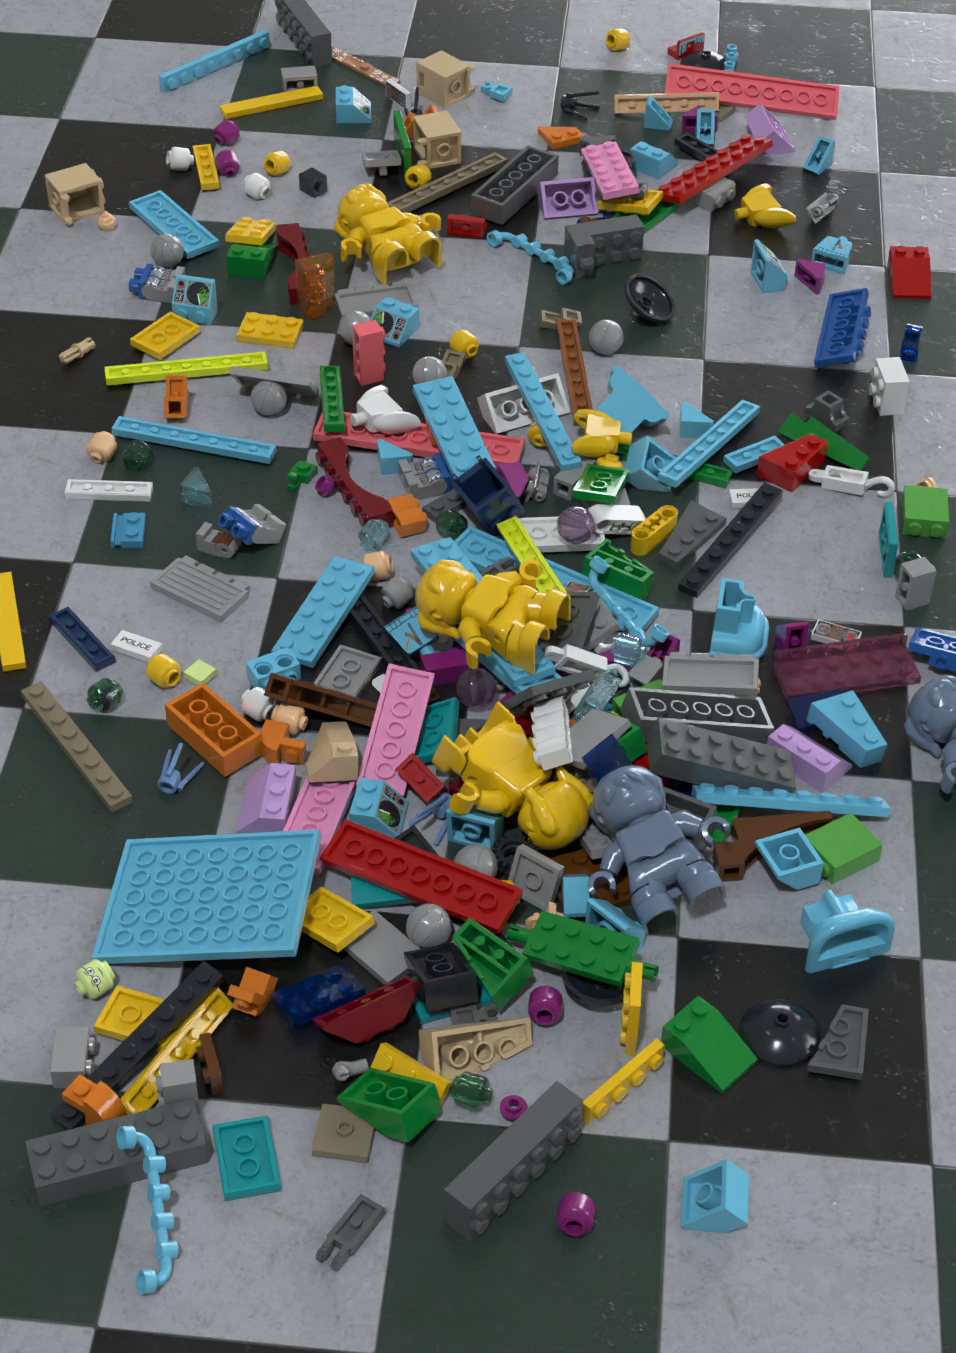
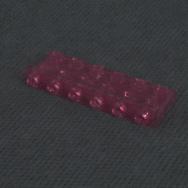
[772,633,921,702]

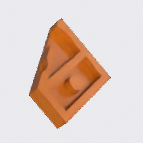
[538,126,584,149]

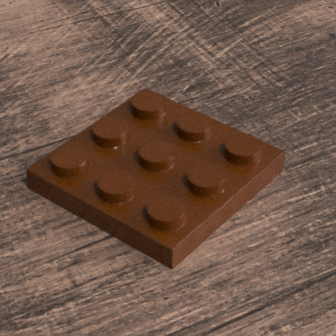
[549,849,631,920]

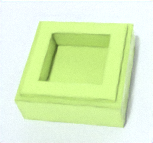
[183,659,217,685]

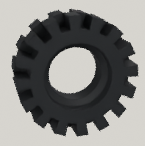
[491,834,536,880]

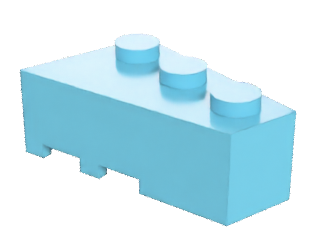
[806,690,887,768]

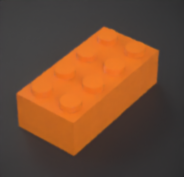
[165,683,263,777]

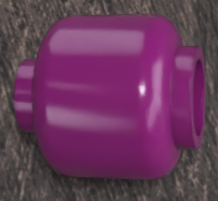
[214,120,240,146]
[215,150,240,177]
[528,986,563,1026]
[556,1192,596,1236]

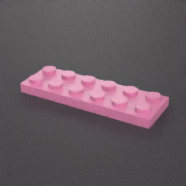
[581,141,640,200]
[356,663,435,797]
[283,766,361,876]

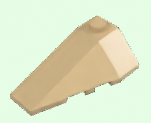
[306,721,358,782]
[419,1017,533,1085]

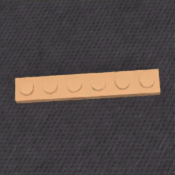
[615,92,719,113]

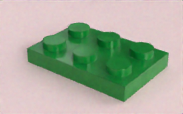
[572,464,629,505]

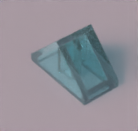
[180,467,213,509]

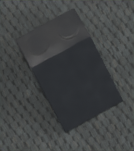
[403,942,479,1013]

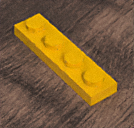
[193,144,220,191]
[582,1038,665,1125]

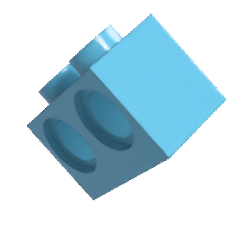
[246,647,301,690]

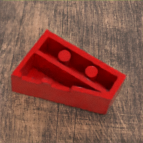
[756,434,828,492]

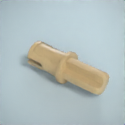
[59,337,95,364]

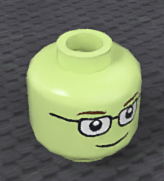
[74,959,116,999]

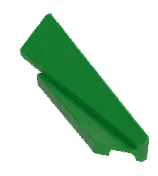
[779,412,870,471]

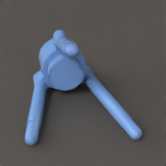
[157,743,205,794]
[409,793,452,846]

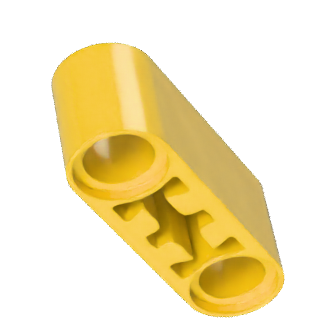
[630,505,678,556]

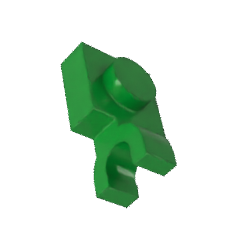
[287,460,318,491]

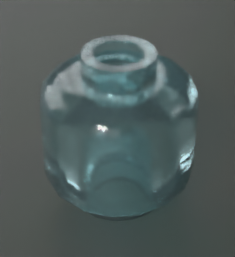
[358,519,391,551]
[610,633,646,666]

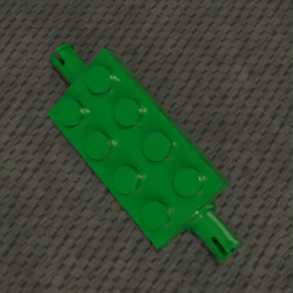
[506,911,659,987]

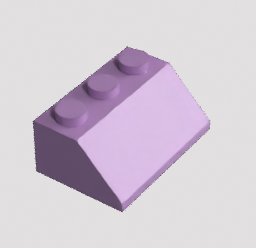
[744,103,795,155]
[537,177,598,219]
[767,724,852,793]
[236,763,297,834]

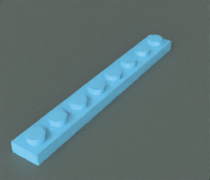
[159,30,270,93]
[505,352,582,471]
[658,400,760,488]
[111,416,277,464]
[691,783,890,817]

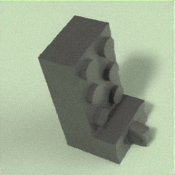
[564,214,644,278]

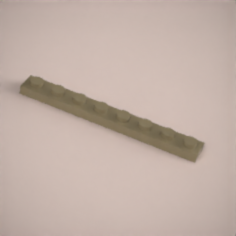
[387,152,507,213]
[21,681,133,813]

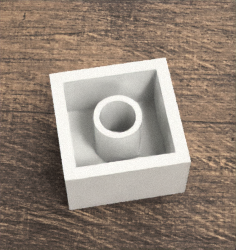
[868,357,910,416]

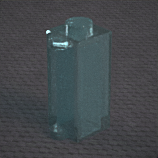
[573,669,622,720]

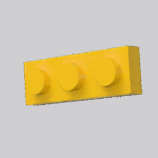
[370,1042,452,1107]

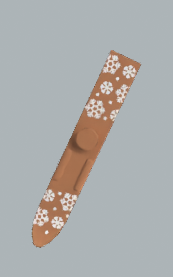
[332,46,401,86]

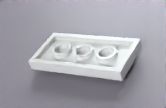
[518,515,605,552]

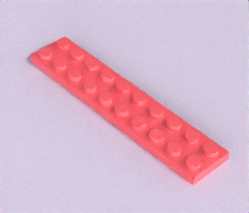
[665,63,840,120]
[313,412,525,468]

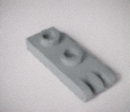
[577,821,612,859]

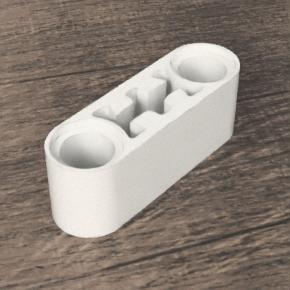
[586,504,646,535]

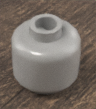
[381,577,415,610]

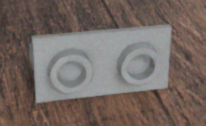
[805,192,839,224]
[524,460,550,502]

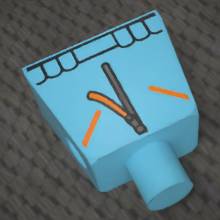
[812,236,852,275]
[385,606,439,656]

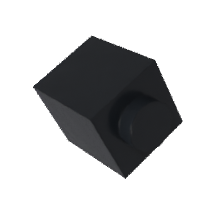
[299,167,327,198]

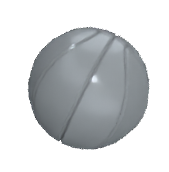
[151,234,184,268]
[339,311,372,345]
[589,319,623,355]
[412,356,447,384]
[251,380,287,415]
[454,844,498,878]
[406,903,452,949]

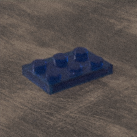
[271,964,366,1028]

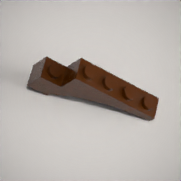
[264,672,377,727]
[712,811,833,882]

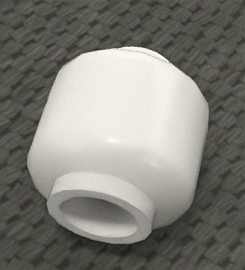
[166,147,194,171]
[243,173,271,200]
[241,687,276,722]

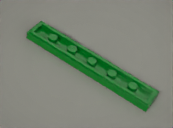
[320,366,345,432]
[611,443,733,489]

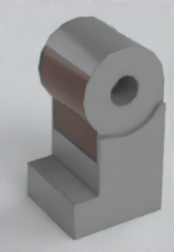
[196,522,241,559]

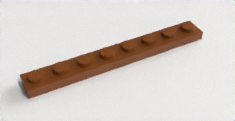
[556,319,593,424]

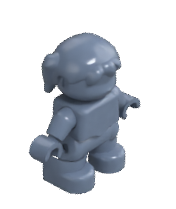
[904,676,956,794]
[587,765,731,936]

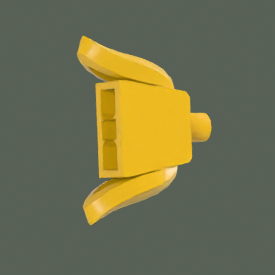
[734,183,796,229]
[571,409,632,457]

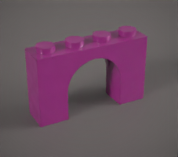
[405,608,484,686]

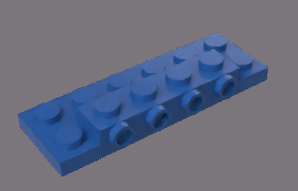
[814,288,871,367]
[908,627,956,671]

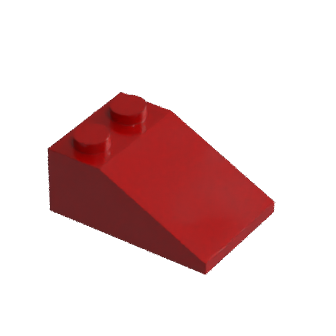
[887,245,932,299]

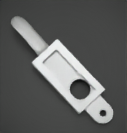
[809,465,895,497]
[544,644,630,688]

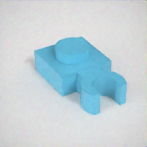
[480,81,513,101]

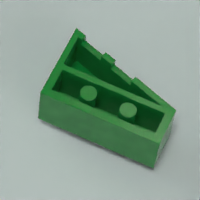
[582,539,654,600]
[452,918,534,1012]

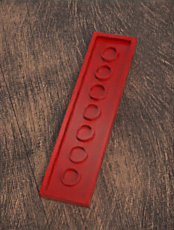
[657,135,773,204]
[319,819,523,935]

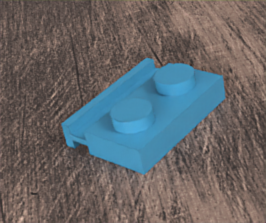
[110,512,146,548]

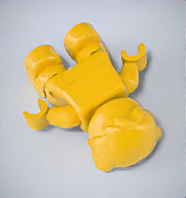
[334,183,442,285]
[415,560,571,675]
[432,701,593,851]

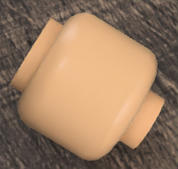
[86,431,117,463]
[361,551,394,582]
[271,702,308,735]

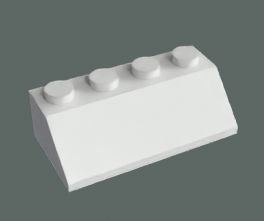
[477,373,570,434]

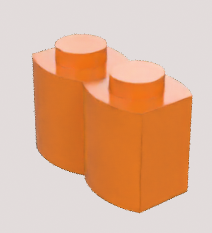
[386,493,428,537]

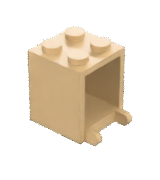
[416,50,475,109]
[413,111,461,169]
[45,163,106,225]

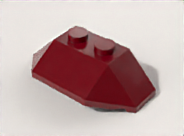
[313,975,419,1044]

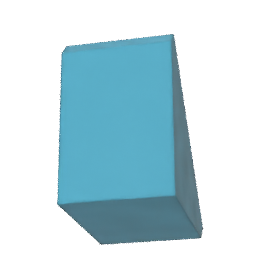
[644,95,673,130]
[695,109,715,145]
[803,135,835,175]
[680,402,714,438]
[377,438,413,475]
[560,874,590,917]

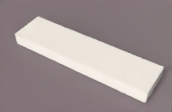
[64,479,153,502]

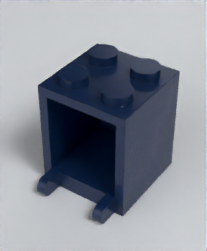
[451,455,526,536]

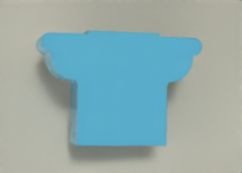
[596,365,669,433]
[709,578,769,659]
[800,890,895,973]

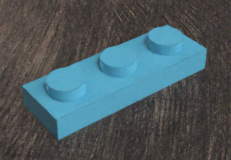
[723,436,785,473]

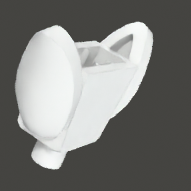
[350,385,421,434]

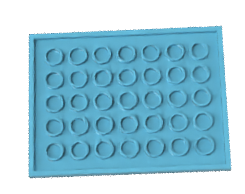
[92,829,322,964]

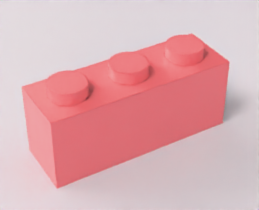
[352,320,386,386]

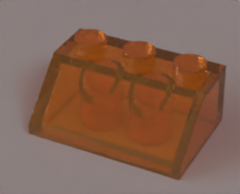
[295,252,335,321]

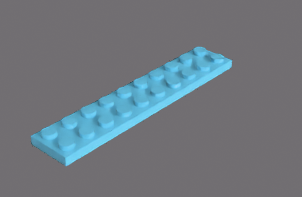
[454,526,659,633]
[410,537,556,688]

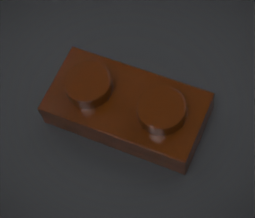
[196,1032,223,1094]

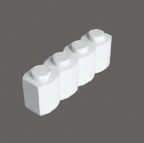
[531,696,573,771]

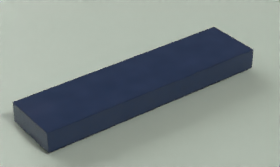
[49,607,116,672]

